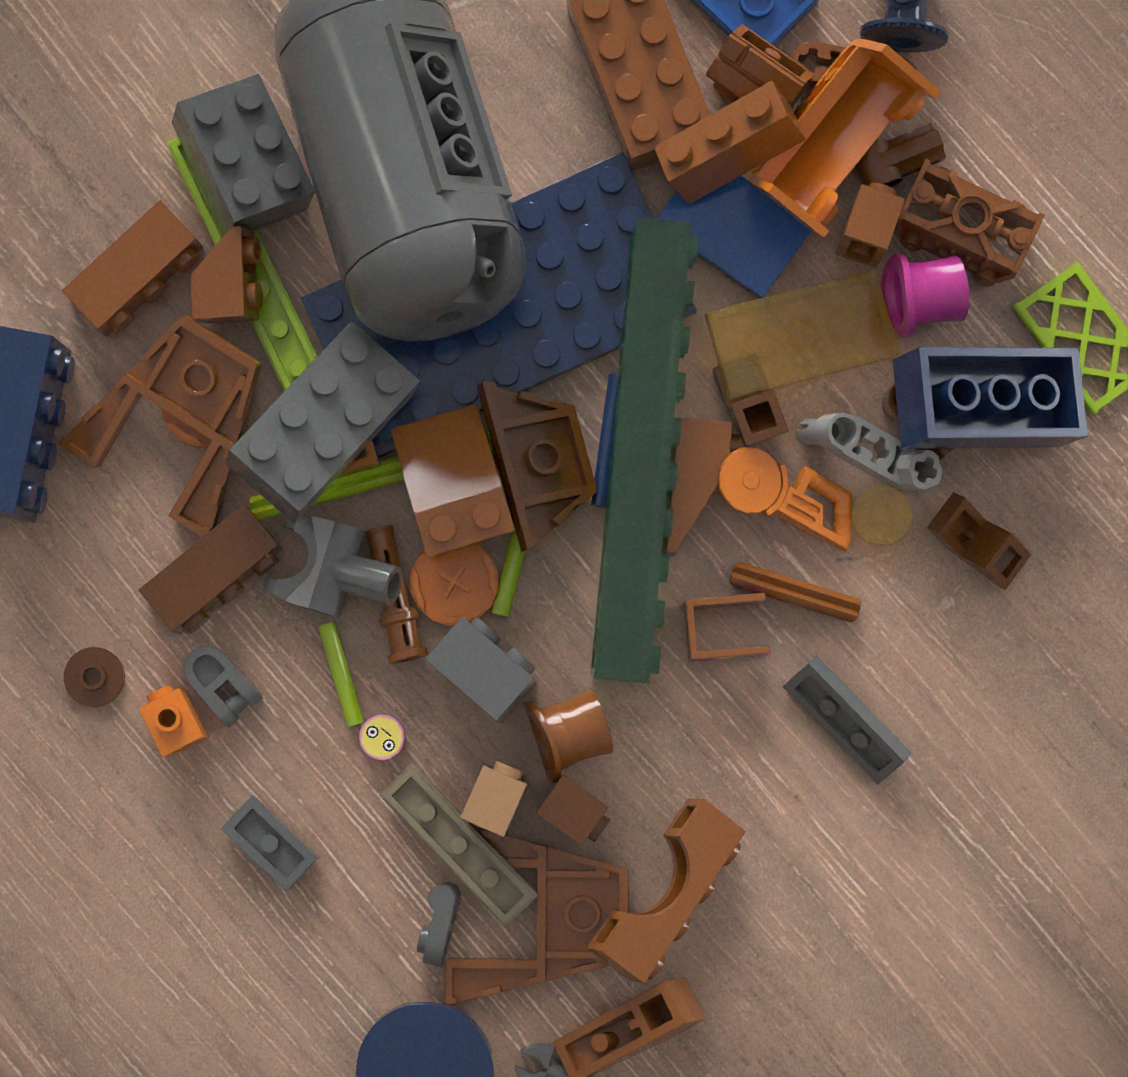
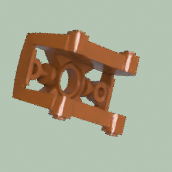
[896,159,1045,286]

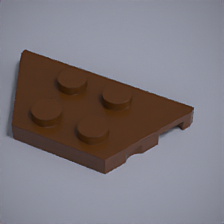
[476,381,598,552]

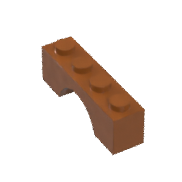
[587,798,746,984]

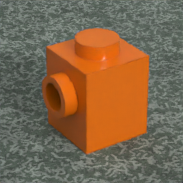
[138,685,210,758]

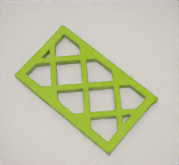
[1012,261,1128,415]

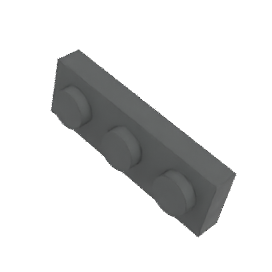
[783,655,912,785]

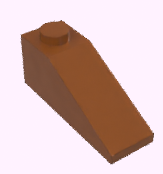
[665,417,740,556]
[553,978,706,1077]

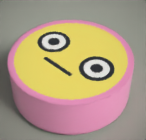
[359,715,406,760]

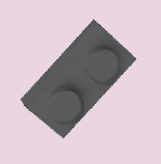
[221,795,319,891]

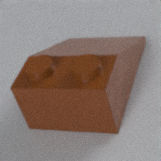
[391,403,515,558]

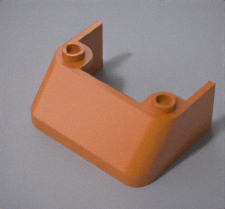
[745,38,942,238]

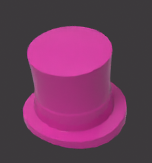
[881,253,969,338]

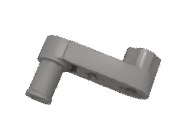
[796,412,943,490]

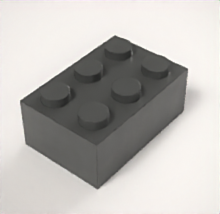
[171,74,315,235]
[426,616,537,723]

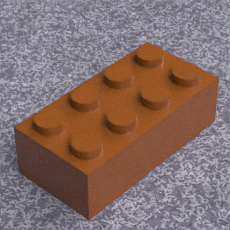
[567,0,710,171]

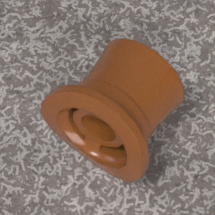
[523,689,613,784]

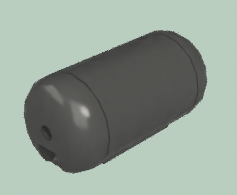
[275,0,527,342]

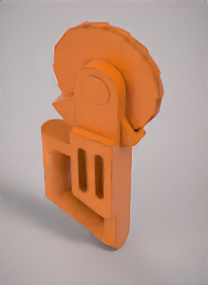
[717,447,852,551]

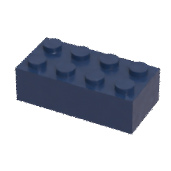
[0,326,75,523]
[893,347,1088,449]

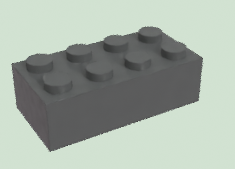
[226,321,420,524]

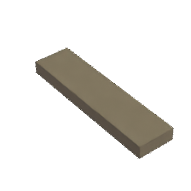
[379,764,539,928]

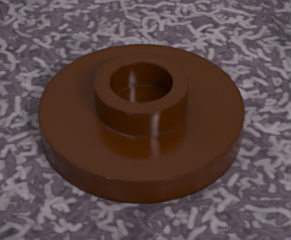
[64,647,125,707]

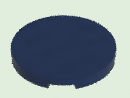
[356,1002,494,1077]

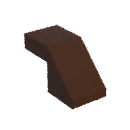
[712,353,789,447]
[927,492,1031,590]

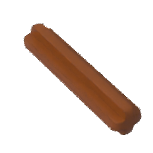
[730,562,861,622]

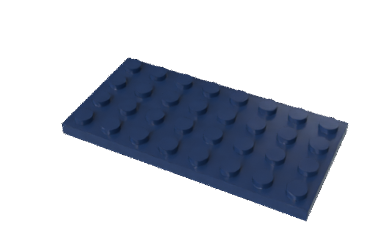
[301,152,697,458]

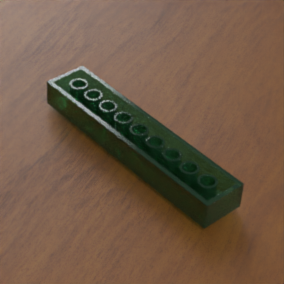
[590,217,699,683]

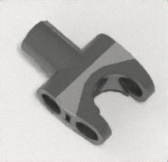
[263,515,403,618]

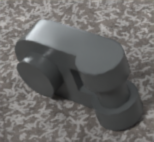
[184,646,263,727]
[417,882,461,968]

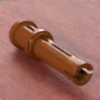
[365,525,428,664]

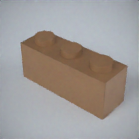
[460,761,530,837]

